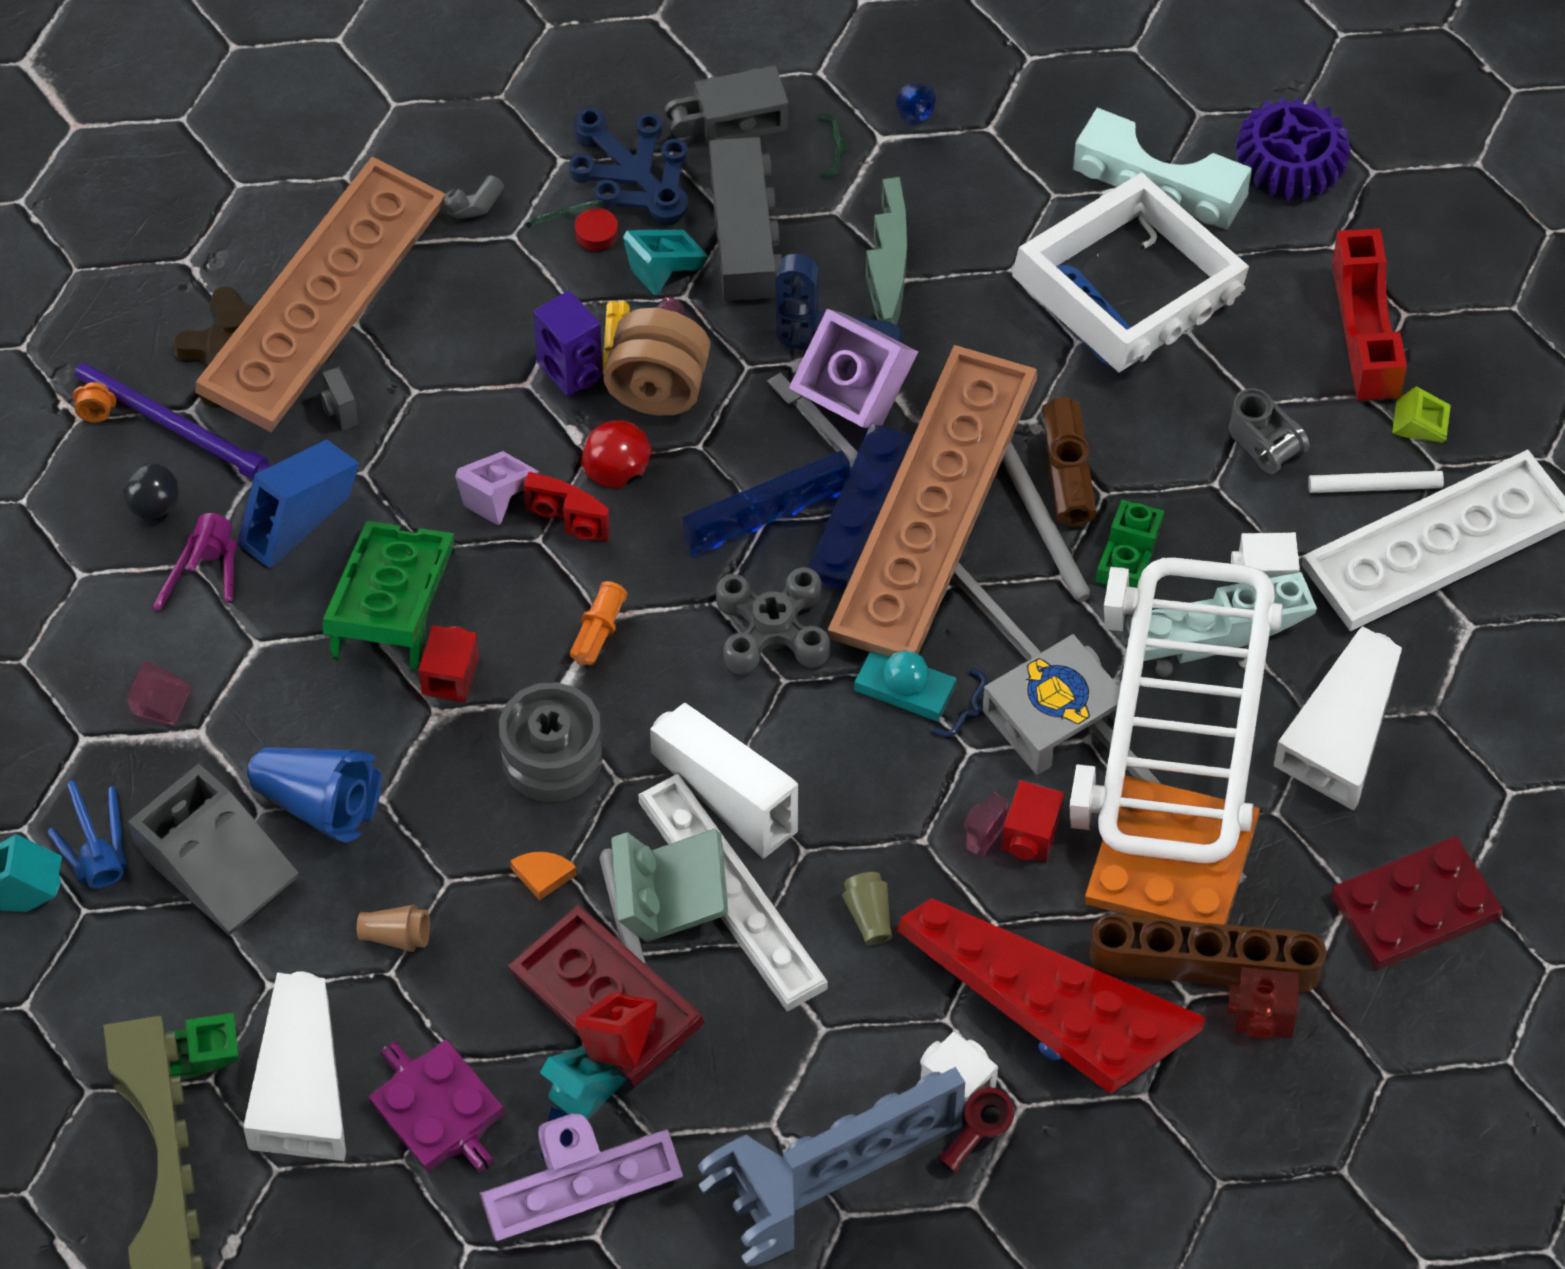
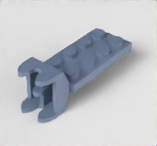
[698,1067,966,1266]

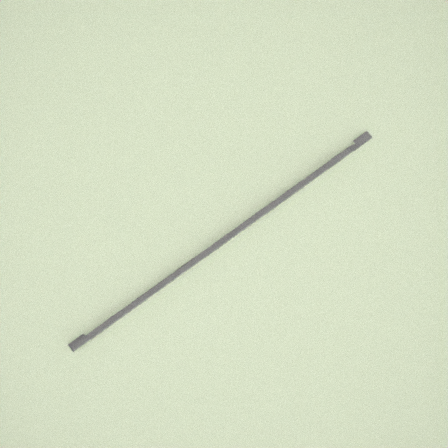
[767,372,1246,884]

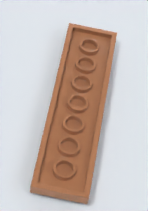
[195,157,446,432]
[828,345,1037,657]

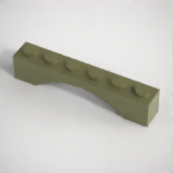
[103,1016,204,1269]

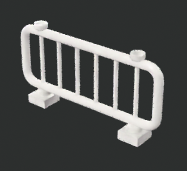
[1070,557,1283,863]

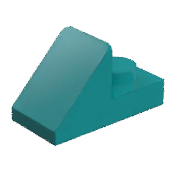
[623,230,709,296]
[540,1047,626,1120]

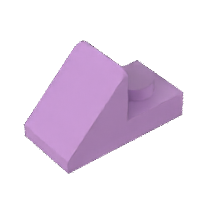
[455,451,539,525]

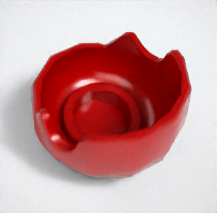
[581,420,652,489]

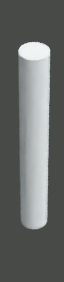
[1308,471,1444,493]

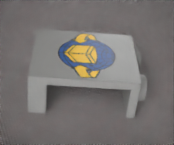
[982,634,1121,775]

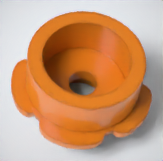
[72,382,116,423]

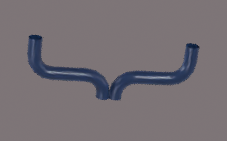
[932,668,988,738]

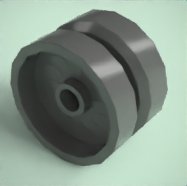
[499,682,603,803]

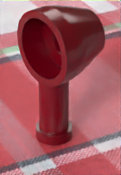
[938,1087,1014,1173]

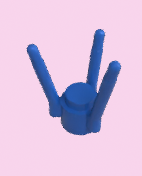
[48,780,128,888]

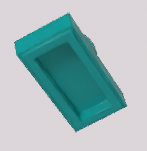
[854,650,957,722]

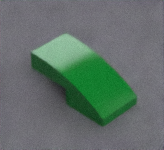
[166,1013,239,1081]

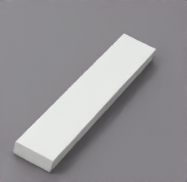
[638,774,828,1012]

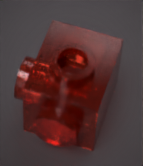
[1227,967,1299,1039]

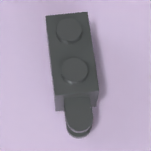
[665,65,789,146]

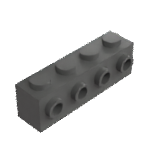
[709,137,782,301]

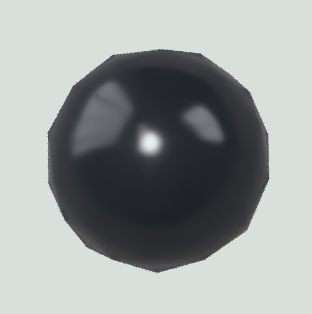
[123,463,179,519]

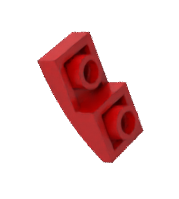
[524,472,610,541]

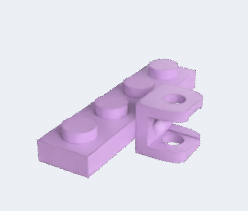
[480,1114,683,1241]

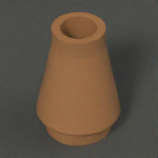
[357,904,430,952]

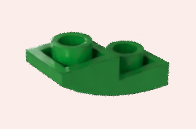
[1095,500,1165,588]

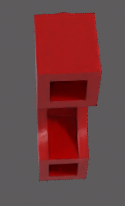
[1332,228,1407,401]

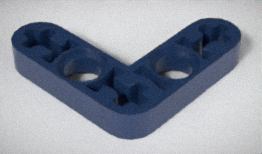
[776,254,904,350]

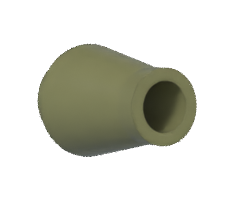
[842,872,893,946]

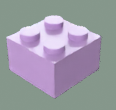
[789,309,918,431]

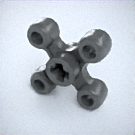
[716,567,830,675]

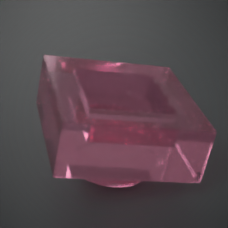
[964,791,1008,857]

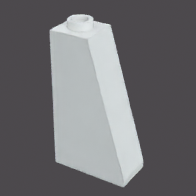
[1274,626,1402,811]
[650,703,798,859]
[243,972,346,1161]

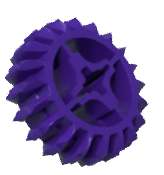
[1235,95,1351,202]

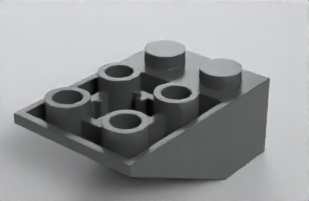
[128,763,299,936]

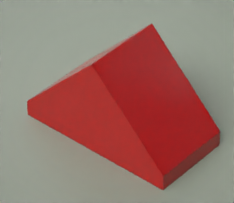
[575,992,658,1069]

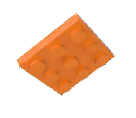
[1085,775,1259,925]

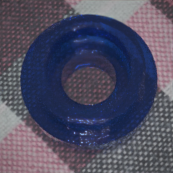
[896,83,936,124]

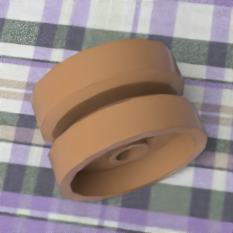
[604,308,711,416]

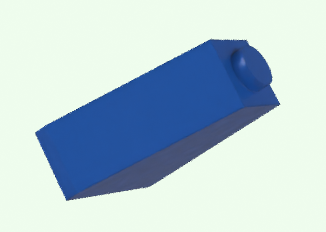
[237,439,359,568]

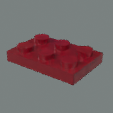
[1331,835,1503,971]

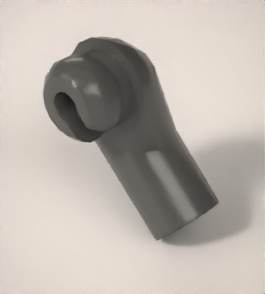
[444,175,505,219]

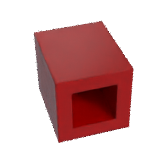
[419,625,479,703]
[1002,780,1065,863]

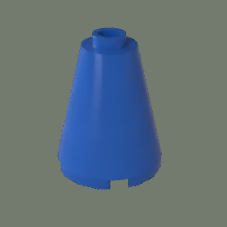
[247,747,382,843]

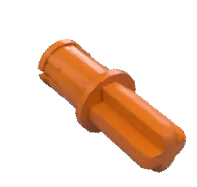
[570,581,627,666]

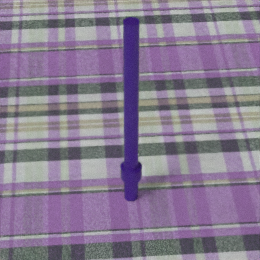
[75,362,271,481]

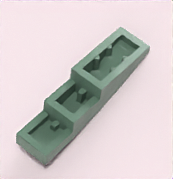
[866,177,907,326]

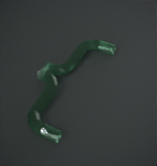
[818,114,847,177]
[526,199,604,228]

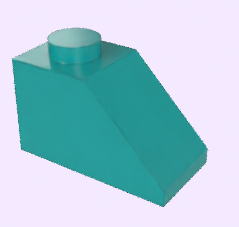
[0,834,62,912]

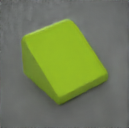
[1392,386,1451,443]

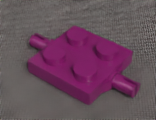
[368,1039,506,1173]

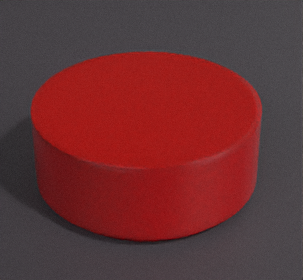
[575,208,618,251]

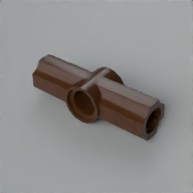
[1042,397,1096,528]

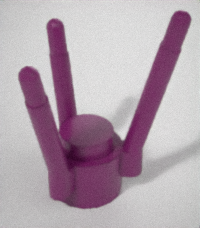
[153,513,237,611]

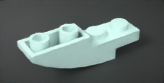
[1126,572,1317,664]

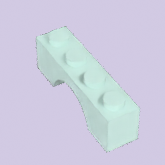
[1073,108,1252,230]

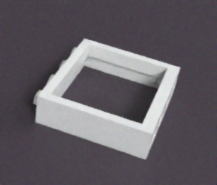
[1012,172,1249,372]

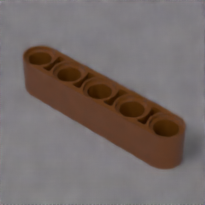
[1089,914,1327,993]

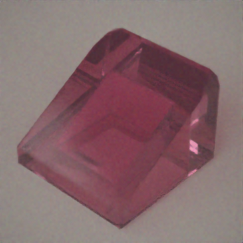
[128,661,191,726]

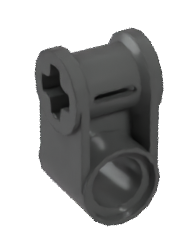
[1228,388,1309,475]

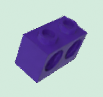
[533,290,603,397]

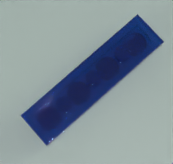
[808,423,913,589]
[682,450,850,555]

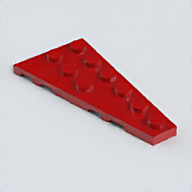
[897,898,1206,1094]

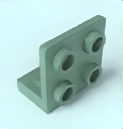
[611,829,728,942]

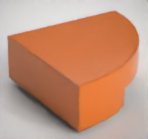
[510,852,577,901]

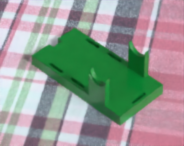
[323,521,454,672]

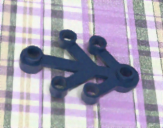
[569,108,688,225]

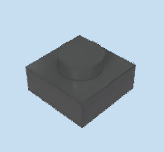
[319,367,358,431]

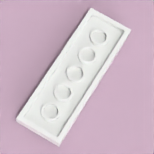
[1301,450,1565,631]

